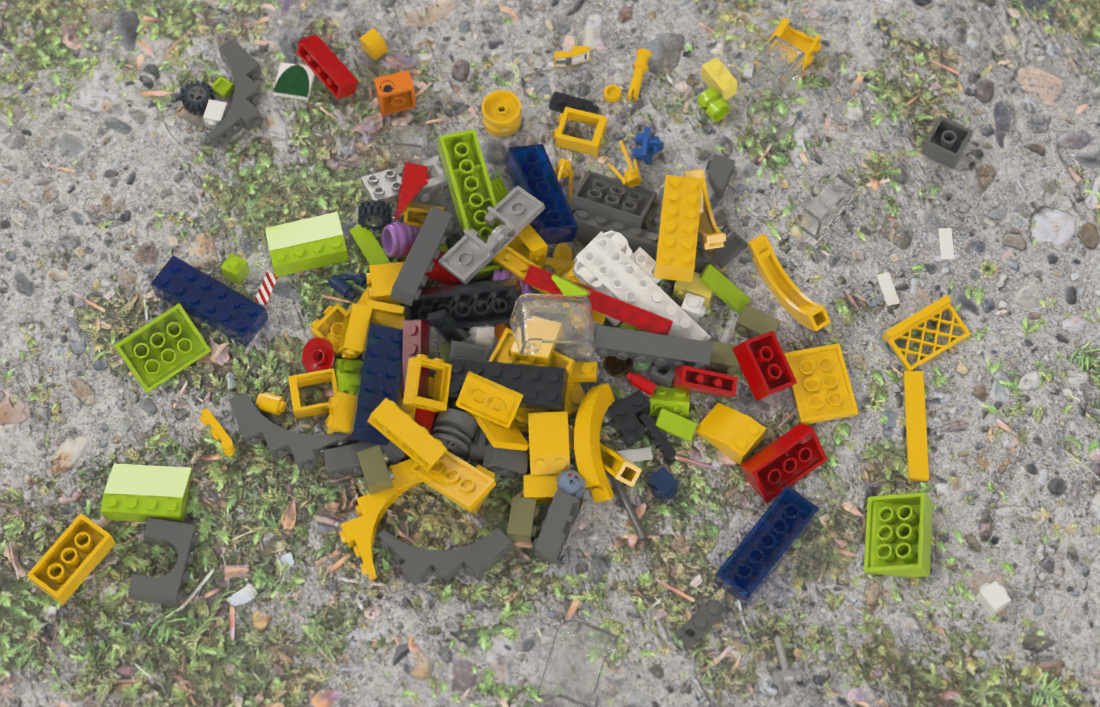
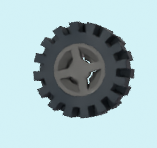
[181,80,215,115]
[358,200,392,231]

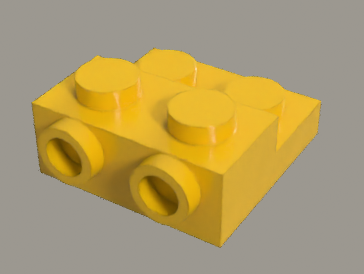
[309,303,346,357]

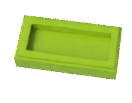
[655,408,697,442]

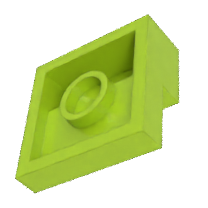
[334,359,381,399]

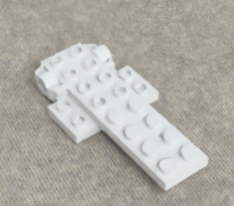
[572,230,711,342]

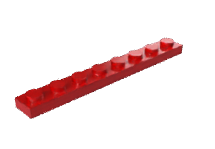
[523,265,673,336]

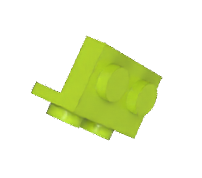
[650,386,690,418]

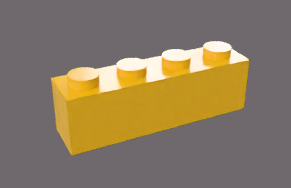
[367,398,447,472]

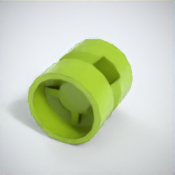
[697,87,731,122]

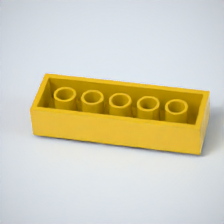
[654,175,703,282]

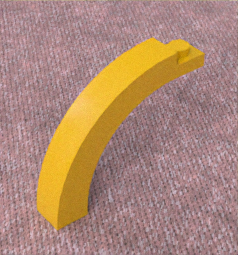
[683,168,726,250]
[747,234,831,332]
[574,383,615,503]
[568,423,642,487]

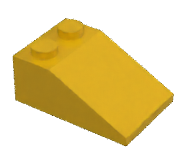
[695,403,766,465]
[528,411,570,475]

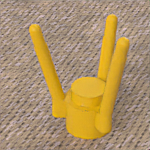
[607,140,642,187]
[542,159,574,204]

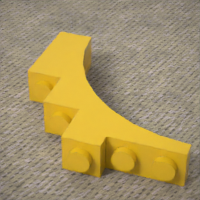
[339,459,422,581]

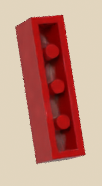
[296,34,358,100]

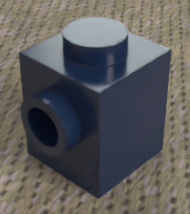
[647,466,678,502]

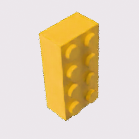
[27,513,116,605]

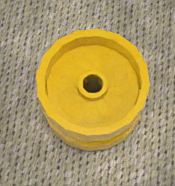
[481,90,522,137]

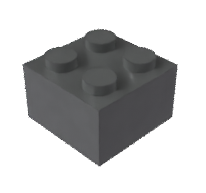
[921,115,973,169]

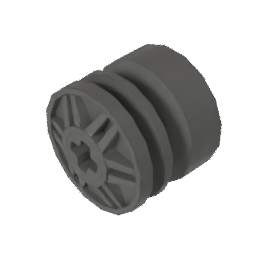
[431,408,478,457]

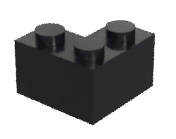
[607,390,651,448]

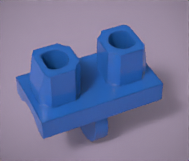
[633,127,664,165]

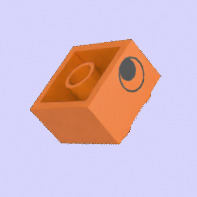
[374,70,417,116]

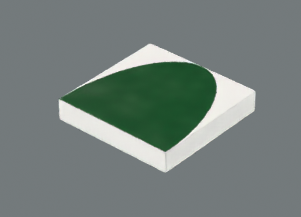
[273,63,315,101]

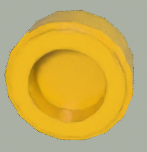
[603,84,621,103]

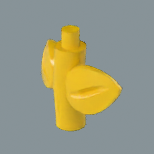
[544,239,575,276]

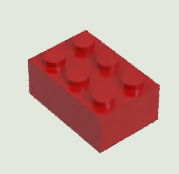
[732,330,797,401]

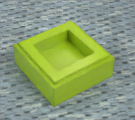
[210,76,235,100]

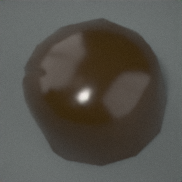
[603,355,633,378]

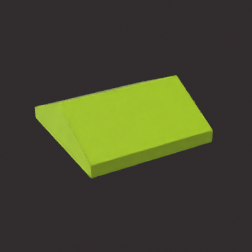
[551,274,591,296]

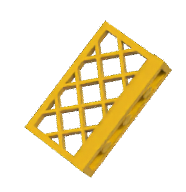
[881,295,971,371]

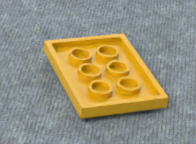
[784,343,859,425]

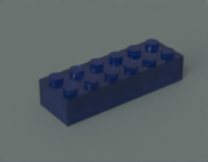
[505,144,578,245]
[151,255,268,347]
[349,323,403,446]
[714,485,820,606]

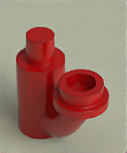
[626,371,658,396]

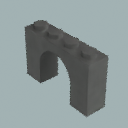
[128,518,200,607]

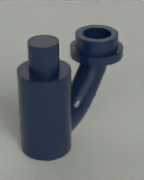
[328,273,367,300]

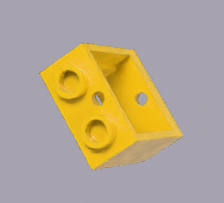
[553,107,607,156]
[509,224,548,269]
[337,303,372,360]
[403,354,452,412]
[288,368,338,419]

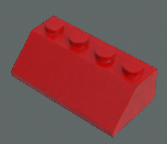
[740,423,828,503]

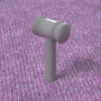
[773,636,802,685]

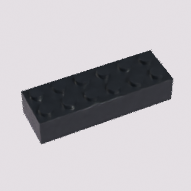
[405,278,526,331]
[448,358,569,411]

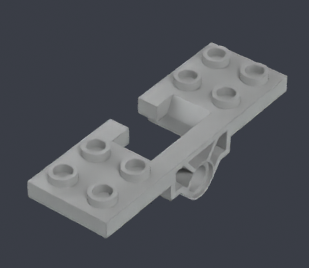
[361,156,448,205]
[438,185,545,285]

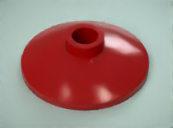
[302,337,335,373]

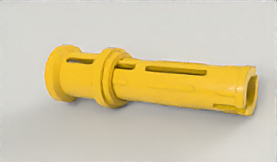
[627,49,652,101]

